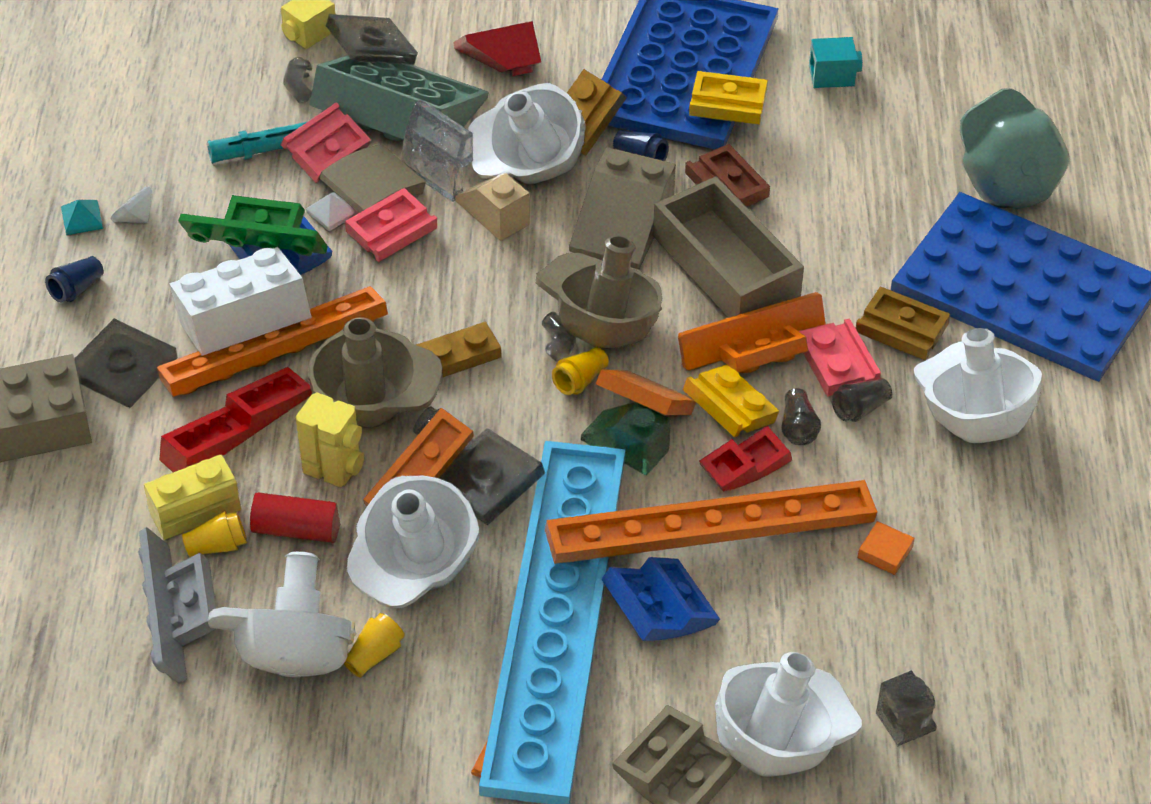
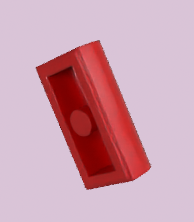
[250,492,341,543]

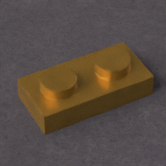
[416,321,502,378]

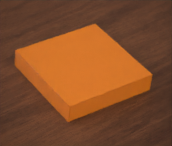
[596,369,696,415]

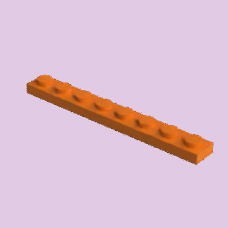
[545,480,878,564]

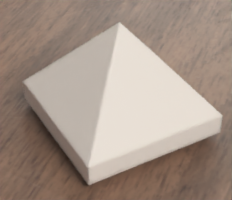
[110,186,152,223]
[306,192,358,231]

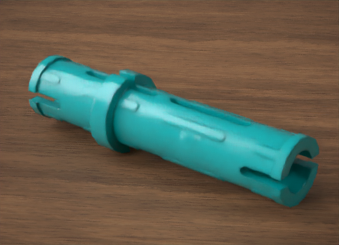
[207,122,306,164]

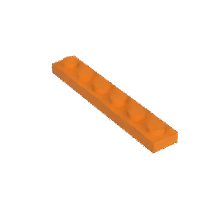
[157,286,388,397]

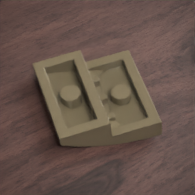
[320,144,426,213]
[612,705,741,804]

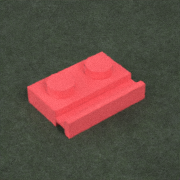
[281,102,371,183]
[345,188,437,262]
[799,318,881,397]

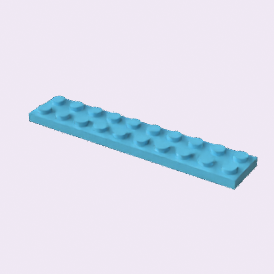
[479,441,625,804]

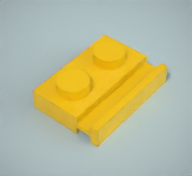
[689,71,768,125]
[683,364,779,437]

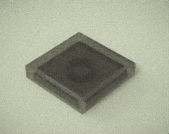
[326,14,418,65]
[74,318,178,408]
[439,428,545,526]

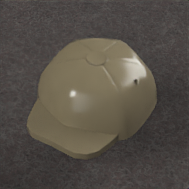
[535,236,663,348]
[307,317,443,428]

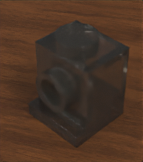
[876,670,937,746]

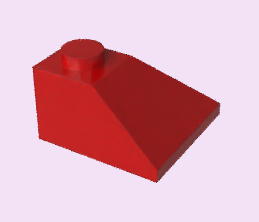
[453,21,541,77]

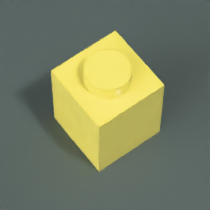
[281,0,337,49]

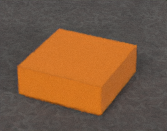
[857,521,915,575]

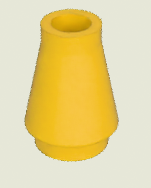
[552,347,609,395]
[182,511,247,558]
[343,613,405,678]

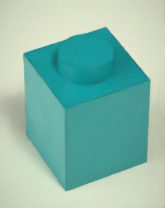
[809,37,863,88]

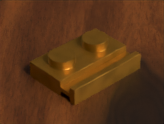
[567,69,627,156]
[856,286,950,361]

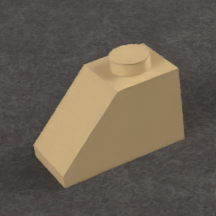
[456,173,530,241]

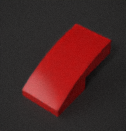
[699,426,792,492]

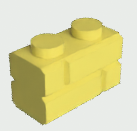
[296,392,365,487]
[143,455,241,540]

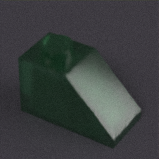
[581,402,671,476]

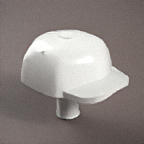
[466,83,586,184]
[914,328,1042,443]
[347,475,479,609]
[208,551,357,677]
[715,652,862,777]

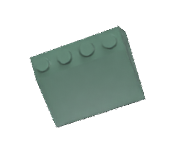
[309,49,489,152]

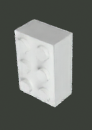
[169,247,312,356]

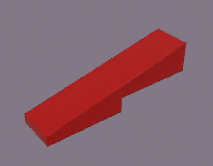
[159,367,313,473]

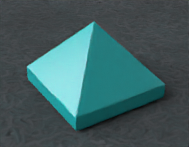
[61,200,103,235]

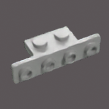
[138,527,216,683]

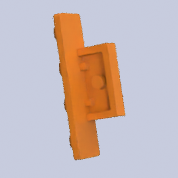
[678,292,826,373]

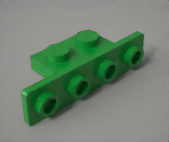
[178,195,328,256]

